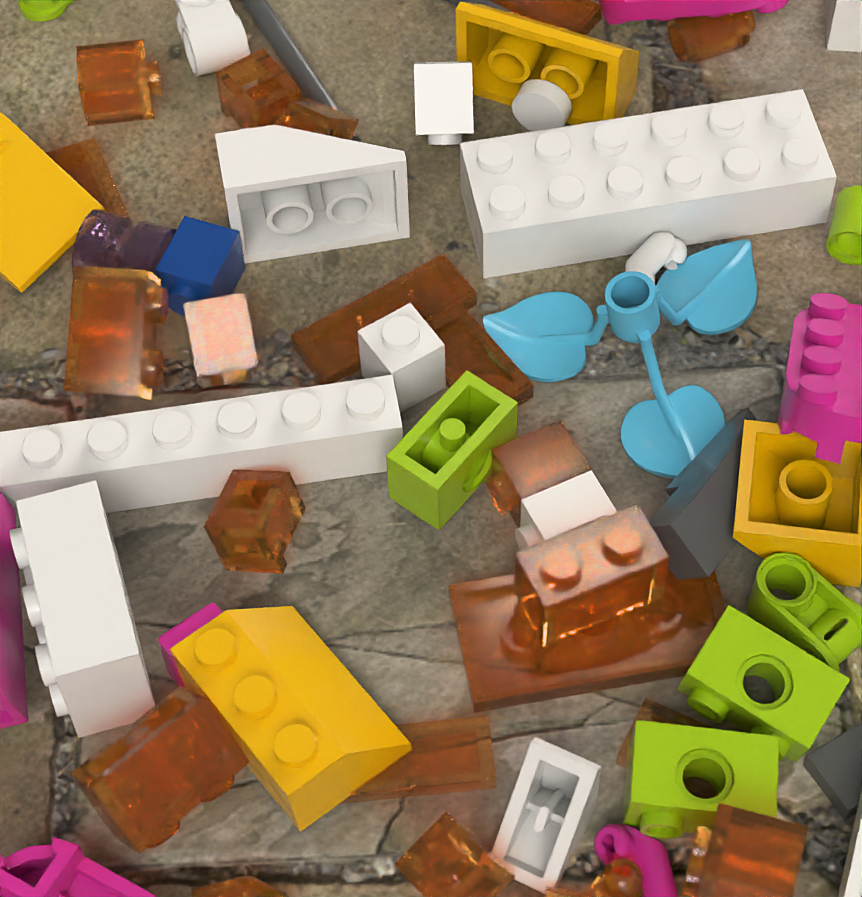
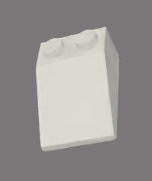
[215,125,410,264]

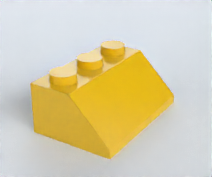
[456,2,640,125]
[170,606,412,832]

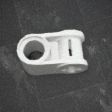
[175,0,250,77]

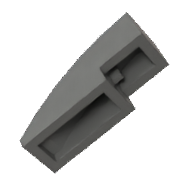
[640,408,758,580]

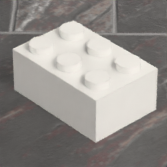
[9,480,158,738]

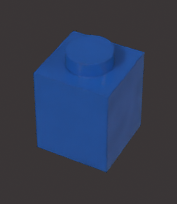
[155,216,245,322]

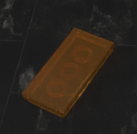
[448,550,726,713]

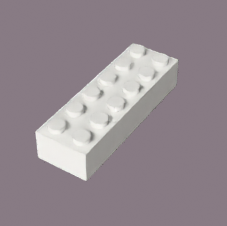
[460,89,837,278]

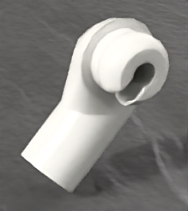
[625,232,687,284]

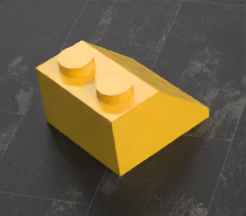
[733,419,862,587]

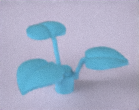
[483,239,757,479]

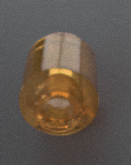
[668,10,755,63]

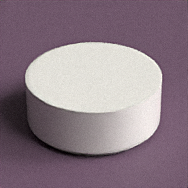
[512,79,572,131]

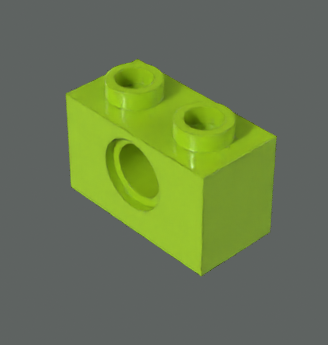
[386,370,518,531]
[677,605,850,763]
[623,720,779,847]

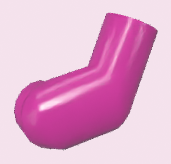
[594,823,679,897]

